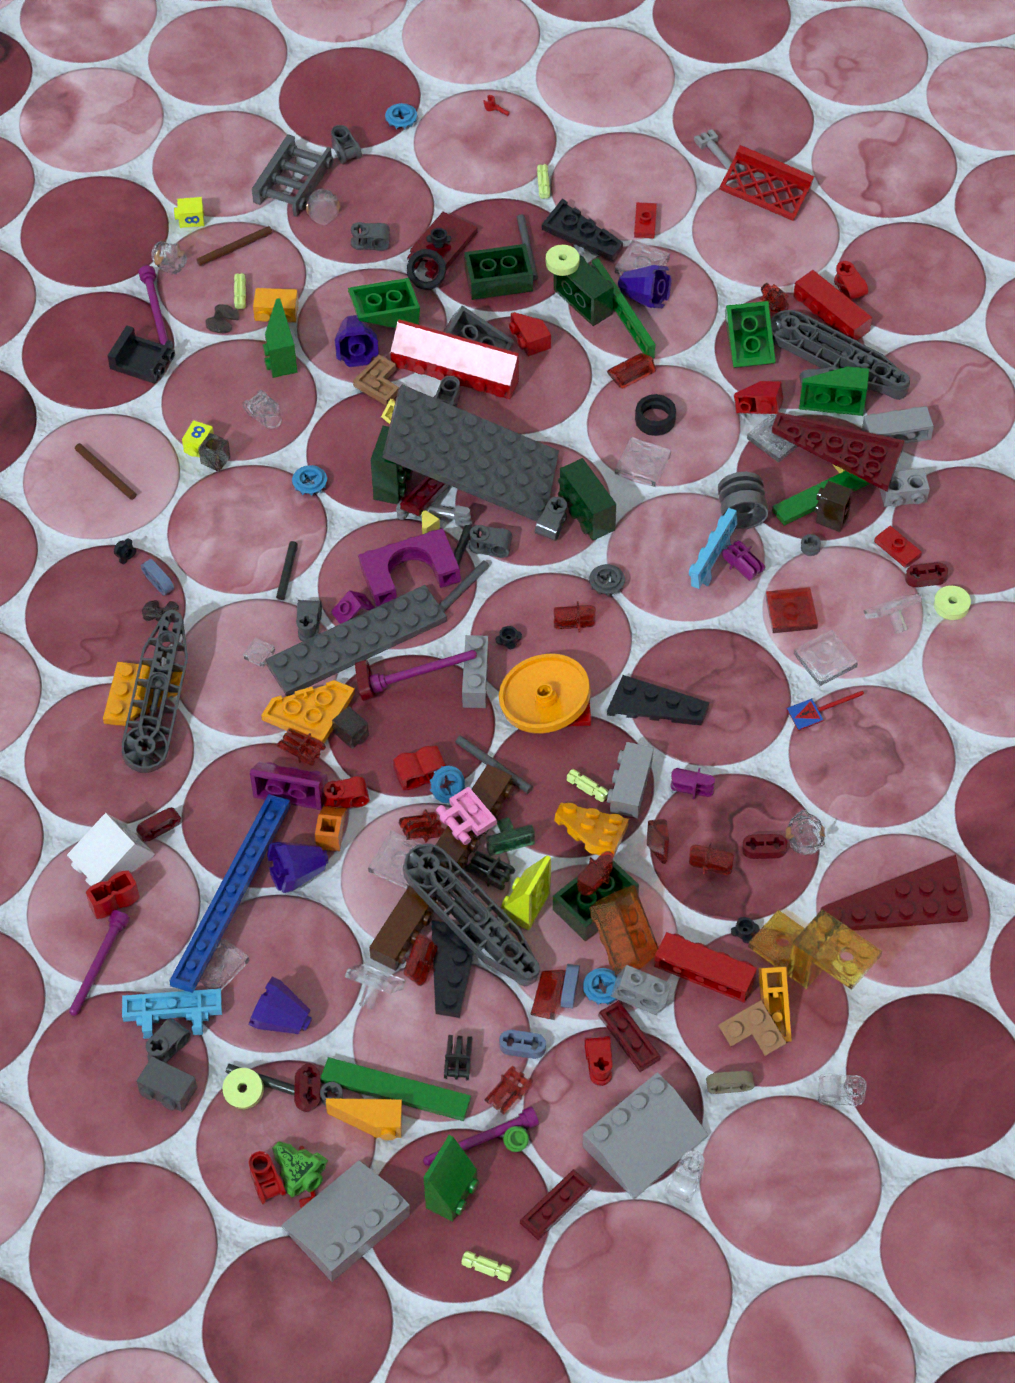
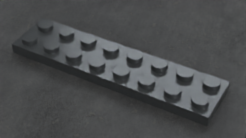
[265,585,447,696]

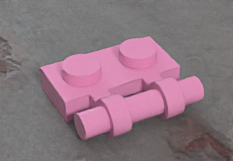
[436,787,497,845]

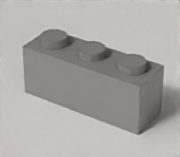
[862,406,934,444]
[462,635,489,708]
[607,742,654,818]

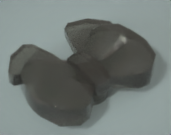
[205,304,240,333]
[142,600,179,622]

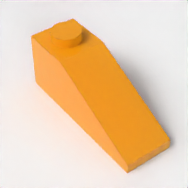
[758,966,792,1042]
[326,1098,403,1140]

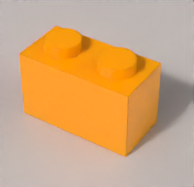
[253,288,299,322]

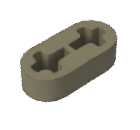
[706,1071,755,1094]

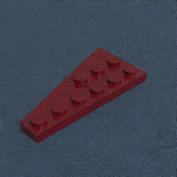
[772,412,905,492]
[820,854,968,933]

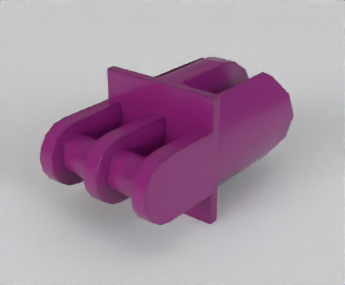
[721,540,765,581]
[671,768,715,800]

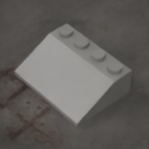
[582,1072,708,1199]
[281,1160,410,1282]

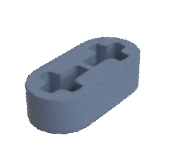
[141,559,174,596]
[561,964,580,1009]
[499,1030,546,1059]

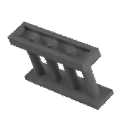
[252,134,334,217]

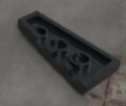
[542,198,623,261]
[607,675,709,725]
[431,920,477,1018]

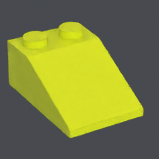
[501,855,551,930]

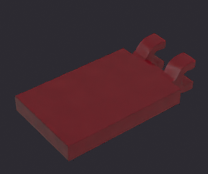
[407,211,478,279]

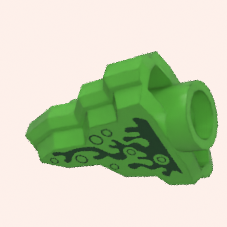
[272,1141,328,1198]

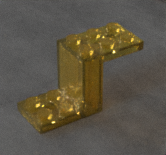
[748,909,882,990]

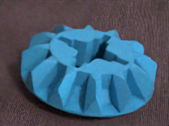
[385,103,417,129]
[292,465,327,496]
[429,766,465,803]
[583,968,618,1005]

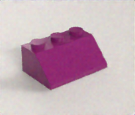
[250,762,328,810]

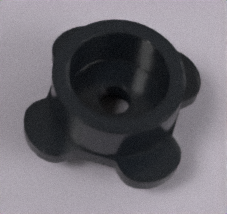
[426,228,451,249]
[114,538,136,564]
[495,626,522,649]
[731,917,760,943]

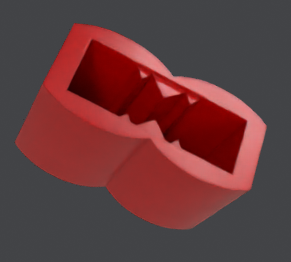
[393,746,446,790]
[86,870,140,919]

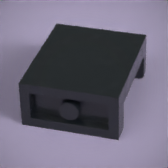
[107,325,175,384]

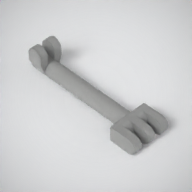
[694,129,745,179]
[396,500,472,527]

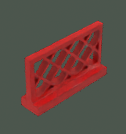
[719,145,814,221]

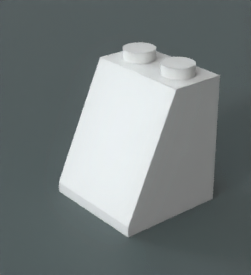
[67,813,155,886]

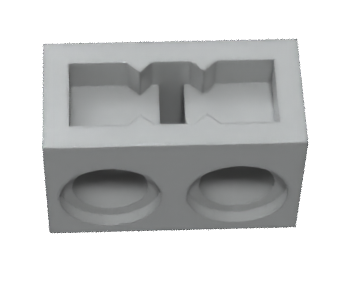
[879,468,930,507]
[611,965,671,1015]

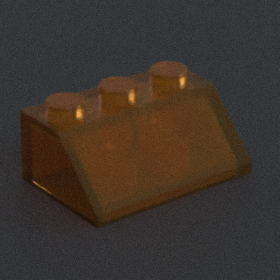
[589,885,659,975]

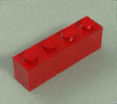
[793,270,872,341]
[654,932,757,1003]

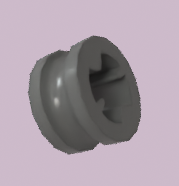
[801,534,821,556]
[320,1082,343,1106]

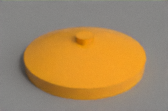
[499,654,591,733]

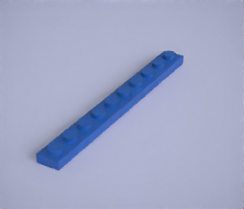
[169,794,291,993]

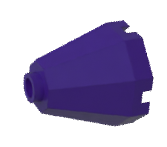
[618,265,672,308]
[335,315,379,367]
[267,842,328,893]
[248,976,312,1034]

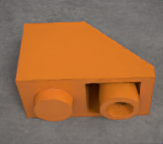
[315,806,347,851]

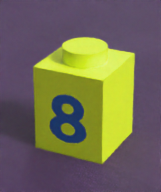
[174,197,204,228]
[182,420,215,459]

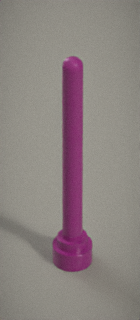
[138,265,168,345]
[369,650,477,693]
[69,910,130,1016]
[423,1106,539,1166]

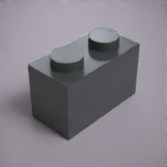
[136,1057,197,1112]

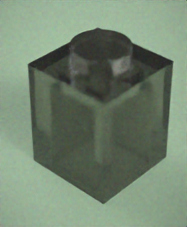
[198,433,231,472]
[332,707,369,749]

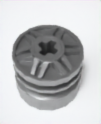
[718,471,768,529]

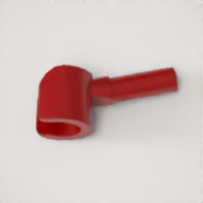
[483,95,510,116]

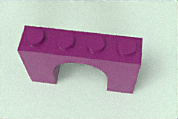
[358,528,461,607]

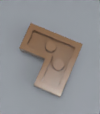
[353,355,400,406]
[718,1000,786,1056]

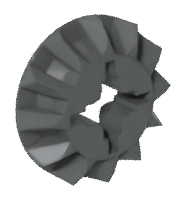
[589,564,625,596]

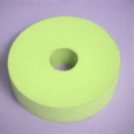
[546,245,579,276]
[934,586,971,620]
[223,1068,264,1109]

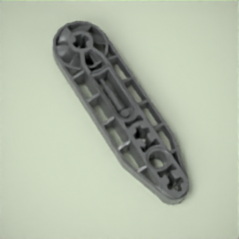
[771,310,910,399]
[122,610,188,773]
[402,844,540,986]

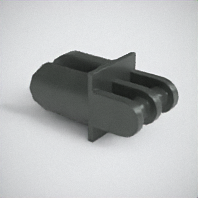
[465,850,515,890]
[444,1035,473,1081]

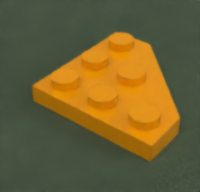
[103,662,185,726]
[261,680,355,746]
[554,803,629,859]

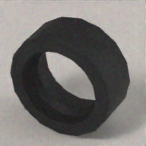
[407,249,446,290]
[635,394,676,436]

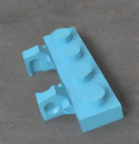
[689,508,737,589]
[122,988,222,1039]

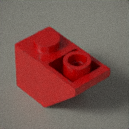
[509,312,551,356]
[734,381,784,414]

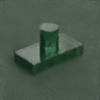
[486,818,535,856]

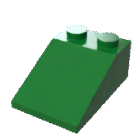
[348,278,420,328]
[262,298,298,378]
[725,301,776,368]
[799,367,869,416]
[424,1135,479,1222]

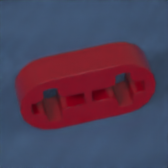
[905,562,948,587]
[355,660,375,701]
[136,807,181,842]
[742,834,788,859]
[294,1064,320,1112]

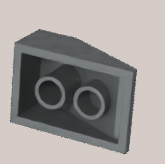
[443,305,514,350]

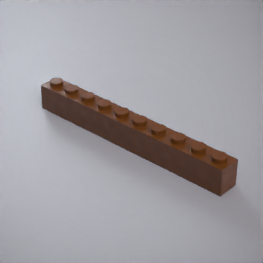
[369,764,514,971]

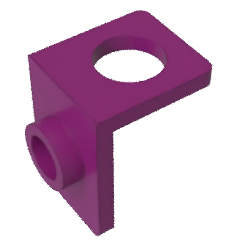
[331,590,375,624]

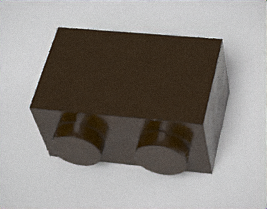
[814,480,853,532]

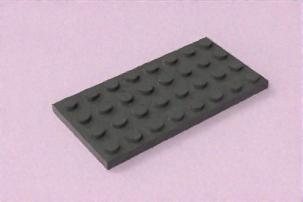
[382,384,559,521]

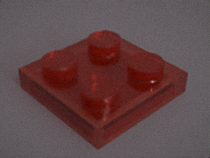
[765,587,818,633]

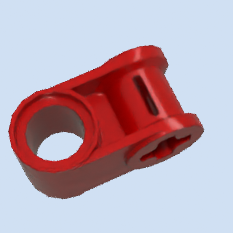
[834,261,868,301]
[323,776,370,809]
[584,1036,613,1086]
[248,1151,286,1204]

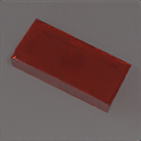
[607,353,656,389]
[646,819,669,864]
[531,969,566,1020]

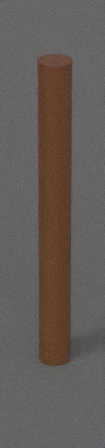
[196,226,272,266]
[75,443,137,500]

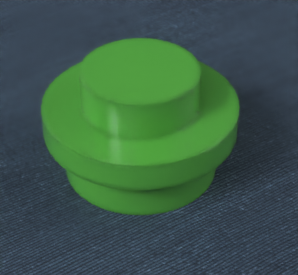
[503,1126,529,1152]

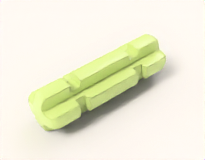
[537,164,550,199]
[234,273,246,309]
[566,769,609,802]
[462,1251,512,1281]

